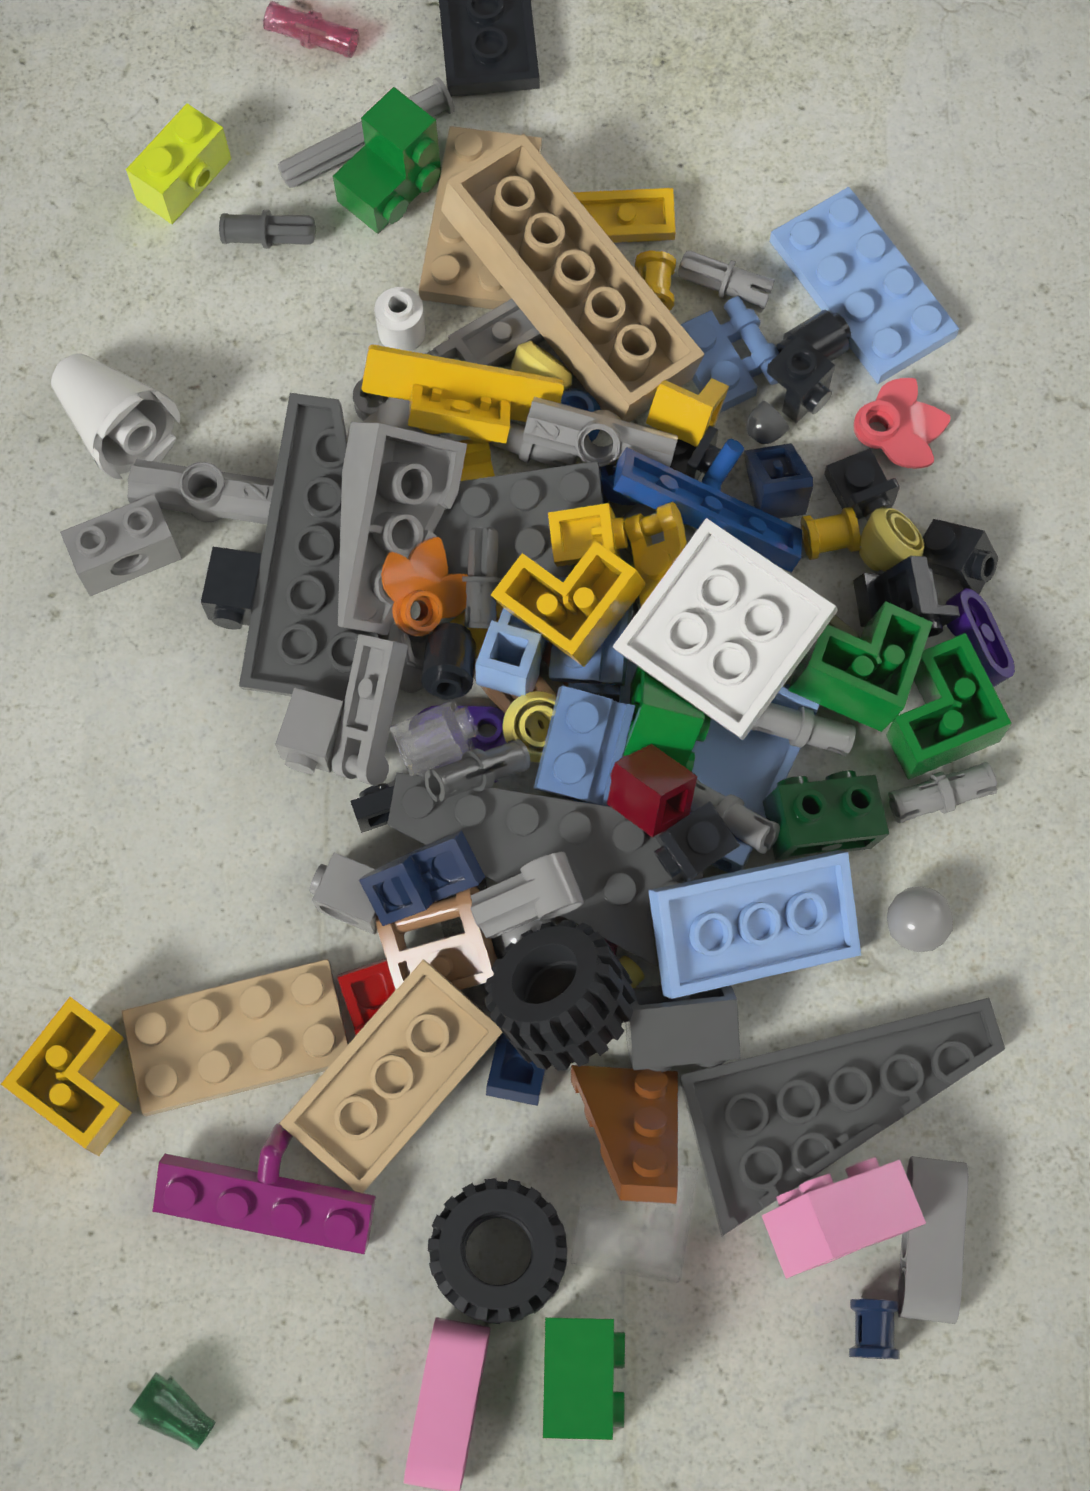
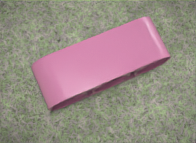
[404,1317,491,1491]

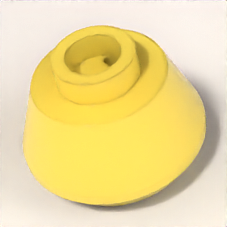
[510,341,572,391]
[859,508,924,572]
[503,691,556,763]

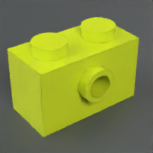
[126,103,231,224]

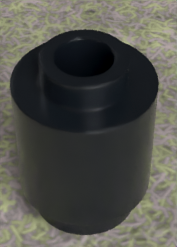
[776,310,851,361]
[421,623,476,700]

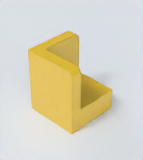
[646,378,729,447]

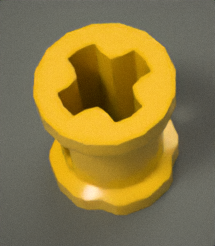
[634,250,676,311]
[800,507,861,560]

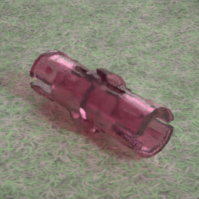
[263,1,359,58]

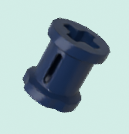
[849,1299,900,1360]

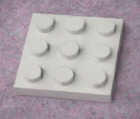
[613,518,838,740]

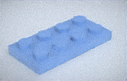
[769,187,959,384]
[649,850,861,999]

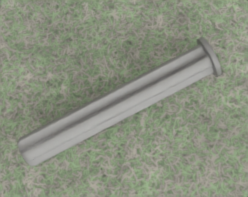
[278,77,455,188]

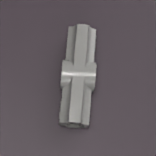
[523,396,678,467]
[127,459,274,525]

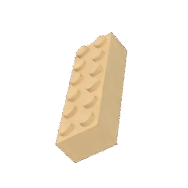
[441,133,705,422]

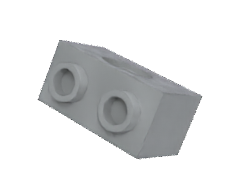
[60,494,182,596]

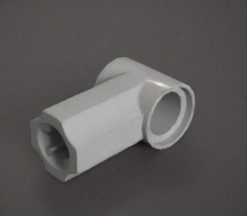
[470,852,584,938]

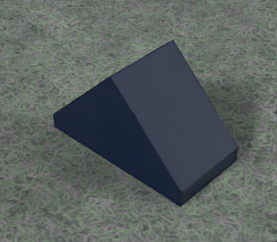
[744,443,813,519]

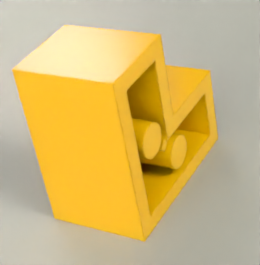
[491,540,647,667]
[0,997,133,1156]

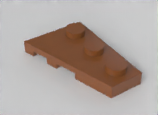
[571,1065,678,1204]

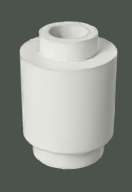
[374,287,426,351]

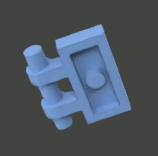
[681,296,779,413]

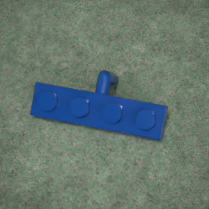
[613,439,802,572]

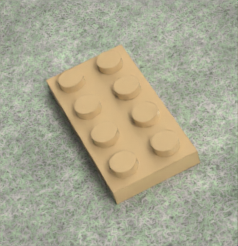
[418,126,542,309]
[122,959,348,1117]
[279,959,503,1193]

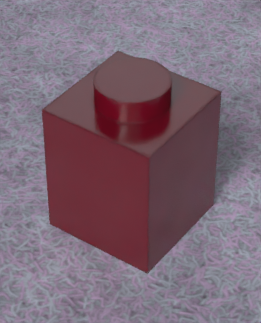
[607,744,698,838]

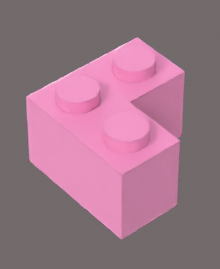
[762,1157,926,1279]

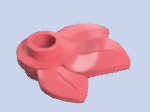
[853,378,951,469]

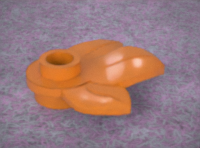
[381,537,468,636]

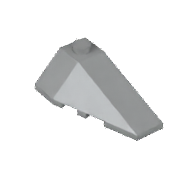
[338,422,467,635]

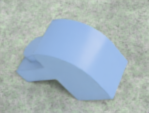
[475,608,548,697]

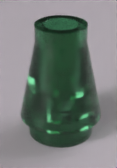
[129,1372,216,1451]

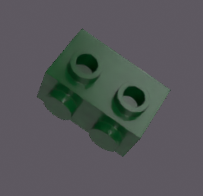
[762,770,889,860]

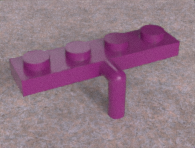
[152,1122,376,1254]

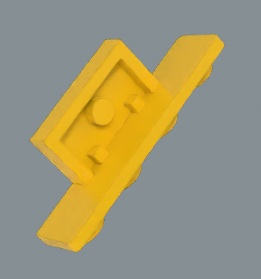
[361,344,564,444]

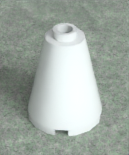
[51,354,180,479]

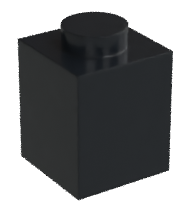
[201,546,262,630]

